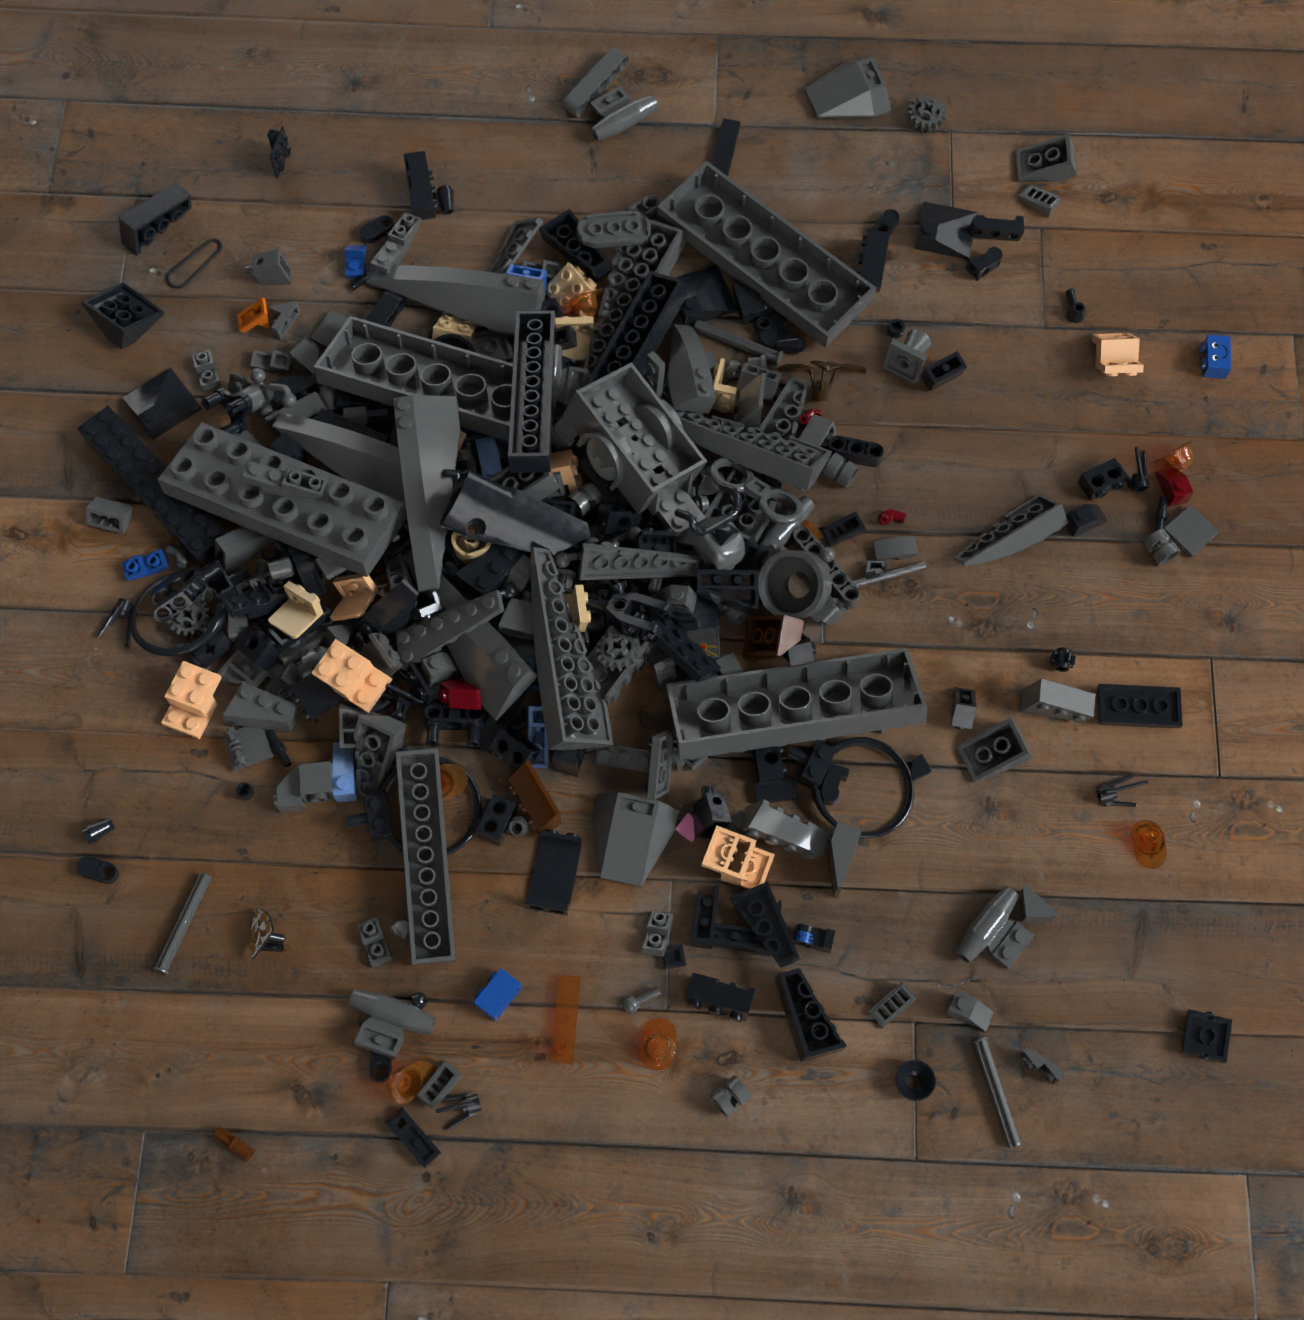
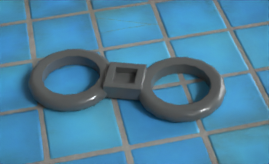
[709,458,803,525]

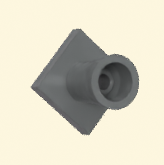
[883,329,931,384]

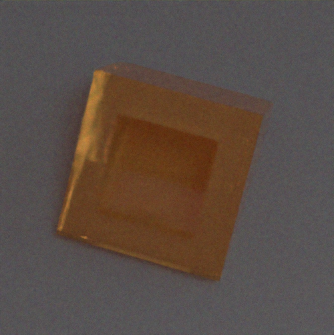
[803,520,825,541]

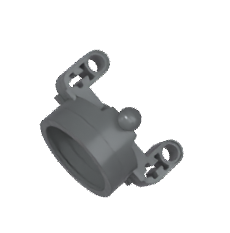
[758,544,849,625]

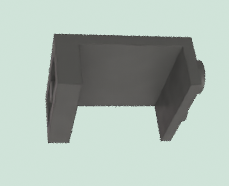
[358,633,403,677]

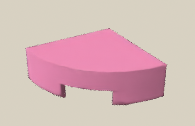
[675,813,695,842]

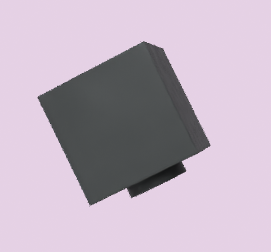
[299,761,336,803]

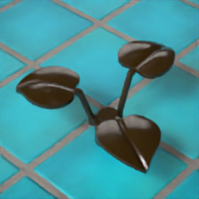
[779,360,867,401]

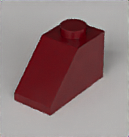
[1155,467,1193,507]
[438,678,481,710]

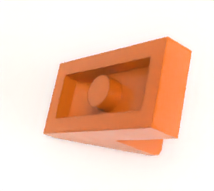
[237,298,269,333]

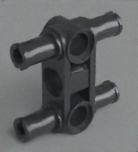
[424,699,485,747]

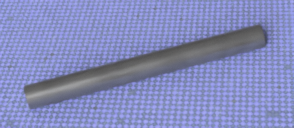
[852,561,926,588]

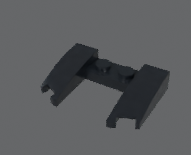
[691,885,782,957]

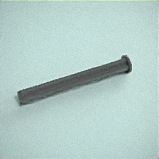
[694,320,783,366]
[152,873,212,975]
[971,1037,1021,1148]

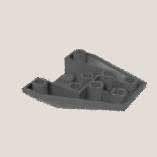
[805,55,891,118]
[594,792,679,887]

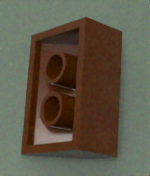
[742,615,804,656]
[507,760,562,835]

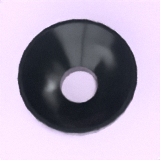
[895,1060,936,1101]

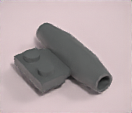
[590,86,658,141]
[553,344,589,412]
[753,496,815,560]
[956,887,1034,969]
[349,989,436,1059]

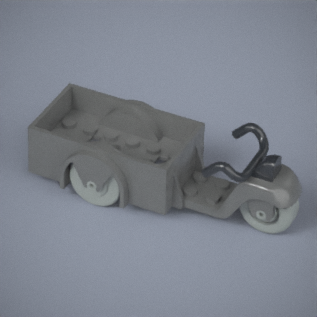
[563,362,745,570]

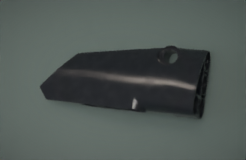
[440,469,591,556]

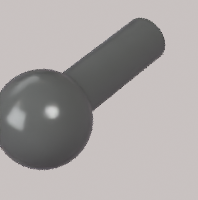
[622,987,662,1013]

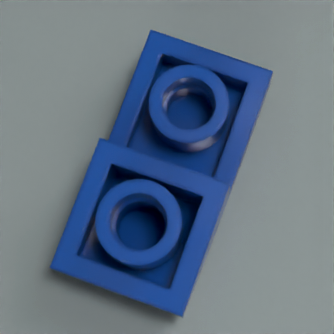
[122,549,169,581]

